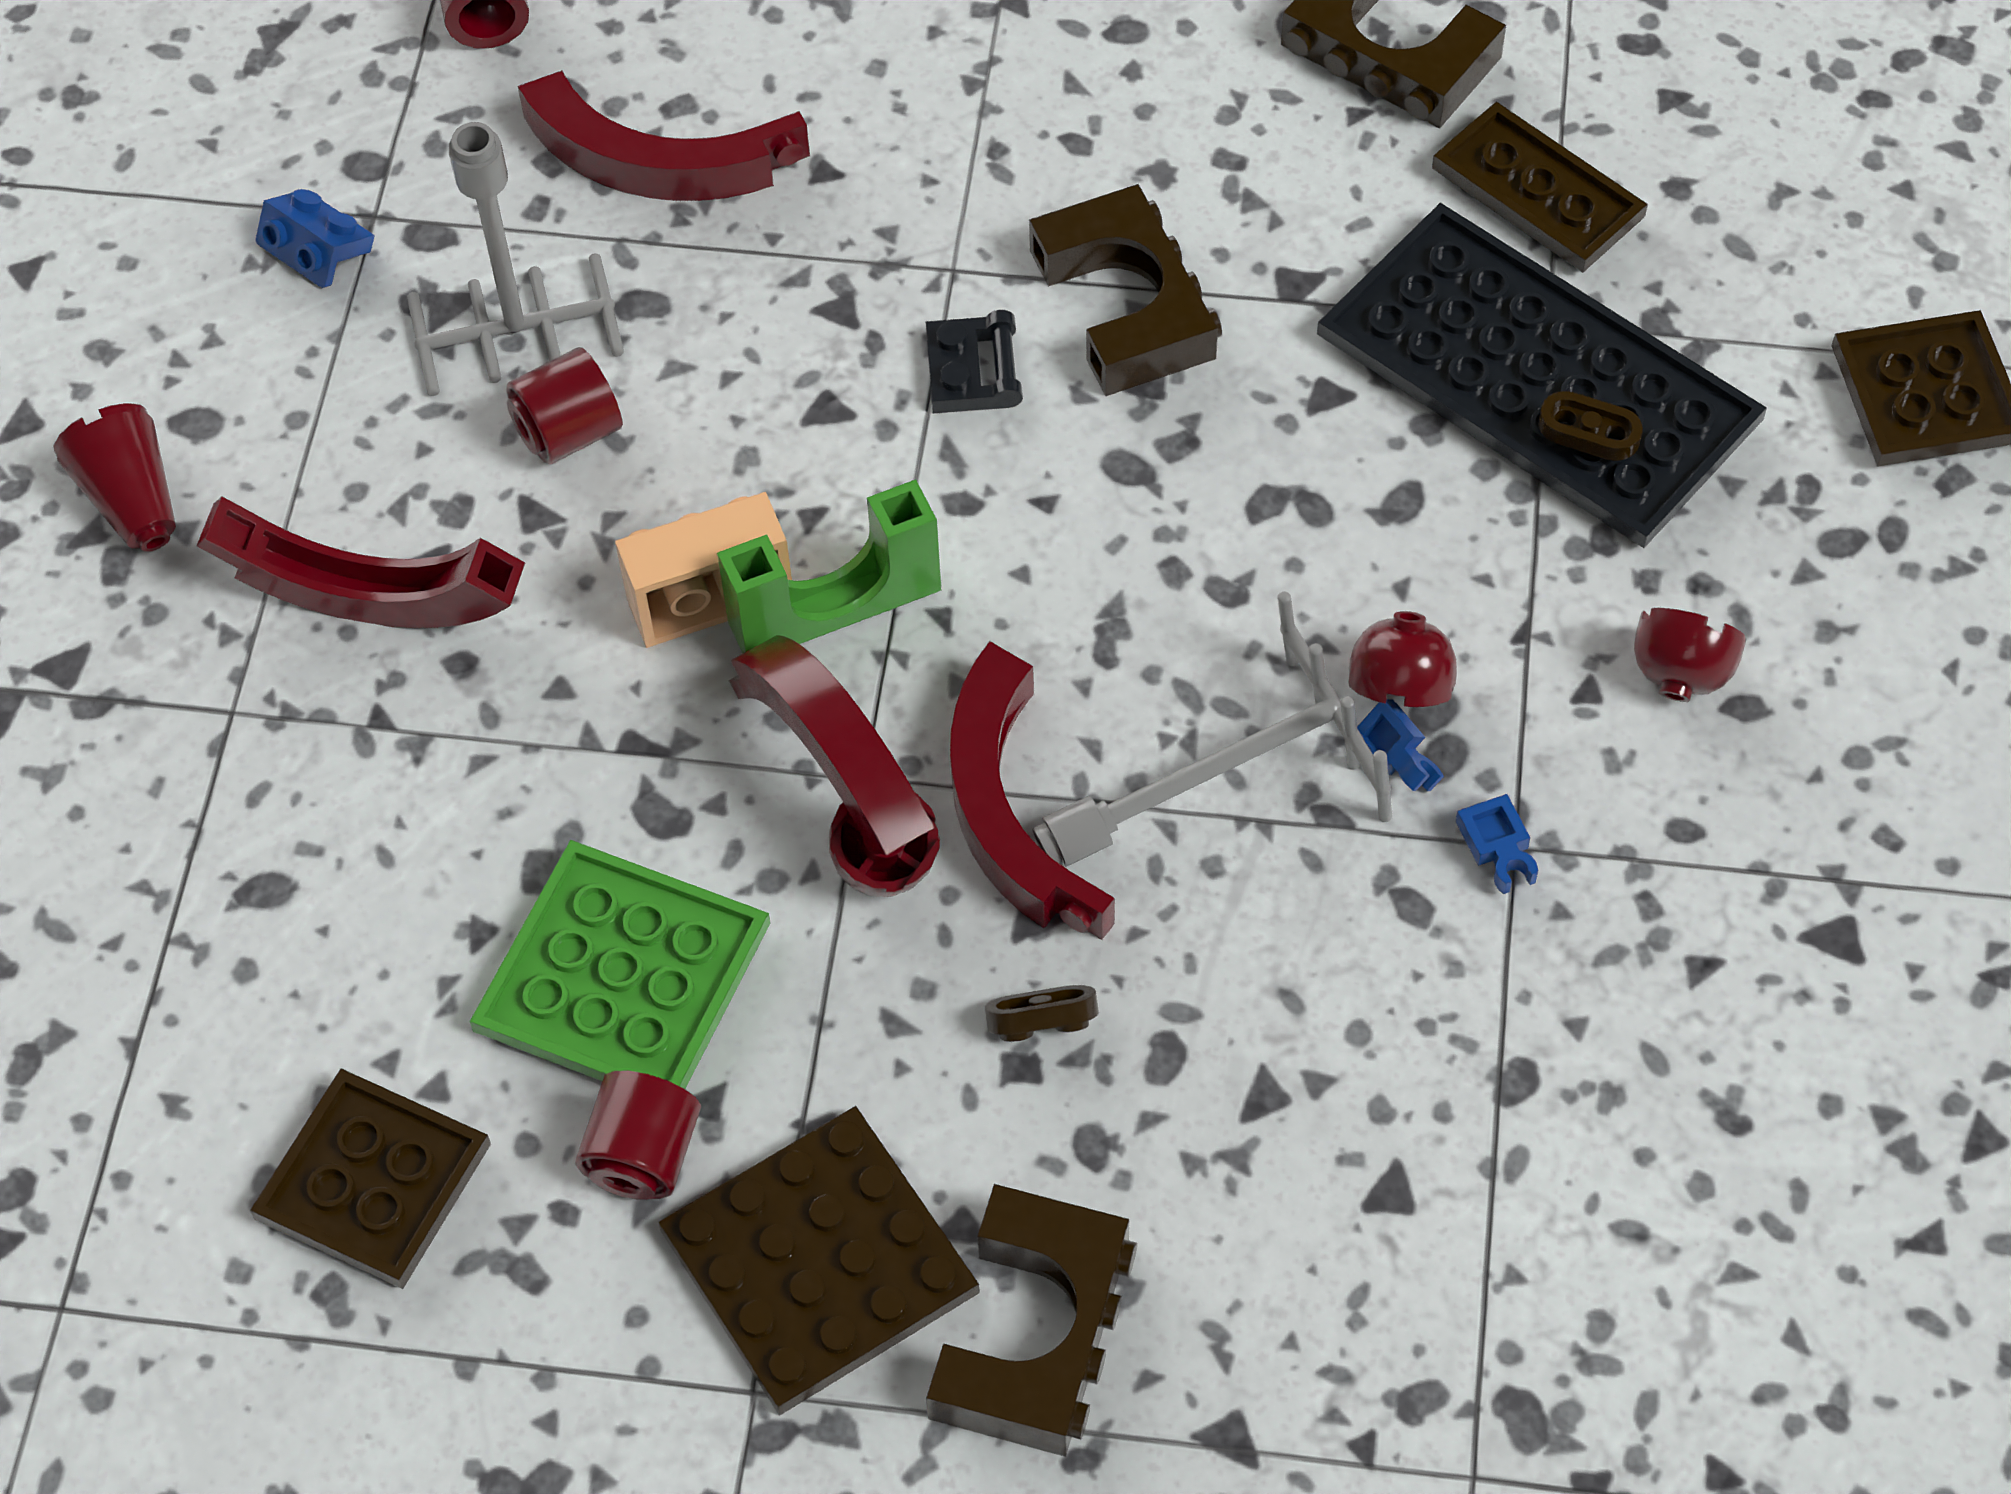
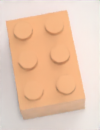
[615,492,792,648]

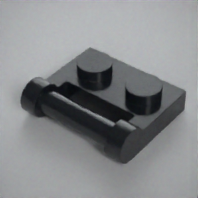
[925,310,1023,414]

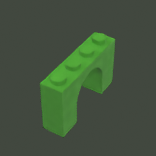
[717,479,942,653]

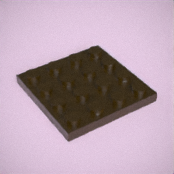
[658,1106,980,1416]

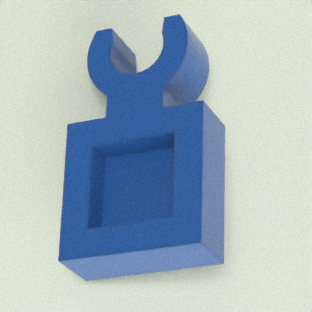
[1455,794,1538,894]

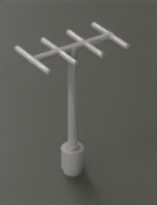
[407,122,624,396]
[1032,591,1392,867]

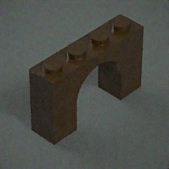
[1281,0,1506,129]
[1029,184,1222,396]
[926,1184,1137,1457]

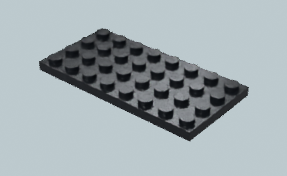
[1317,202,1767,548]

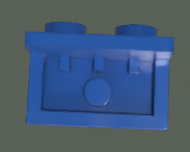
[255,189,375,288]

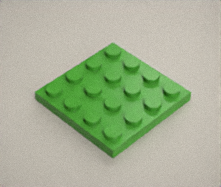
[469,840,771,1089]

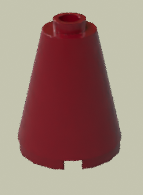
[53,403,176,552]

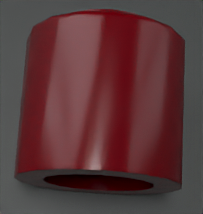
[440,0,529,49]
[506,347,623,464]
[575,1071,701,1200]

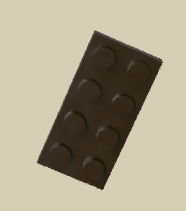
[1432,101,1648,273]

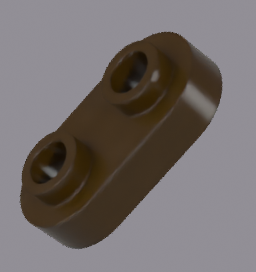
[1539,391,1643,461]
[985,985,1099,1042]

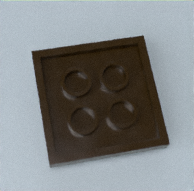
[1831,310,2011,467]
[250,1068,491,1289]

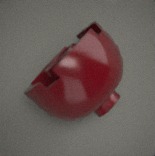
[1634,607,1746,702]
[1348,611,1457,707]
[829,793,940,897]

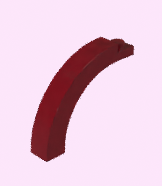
[518,70,810,201]
[196,496,525,628]
[729,635,934,855]
[950,641,1115,940]

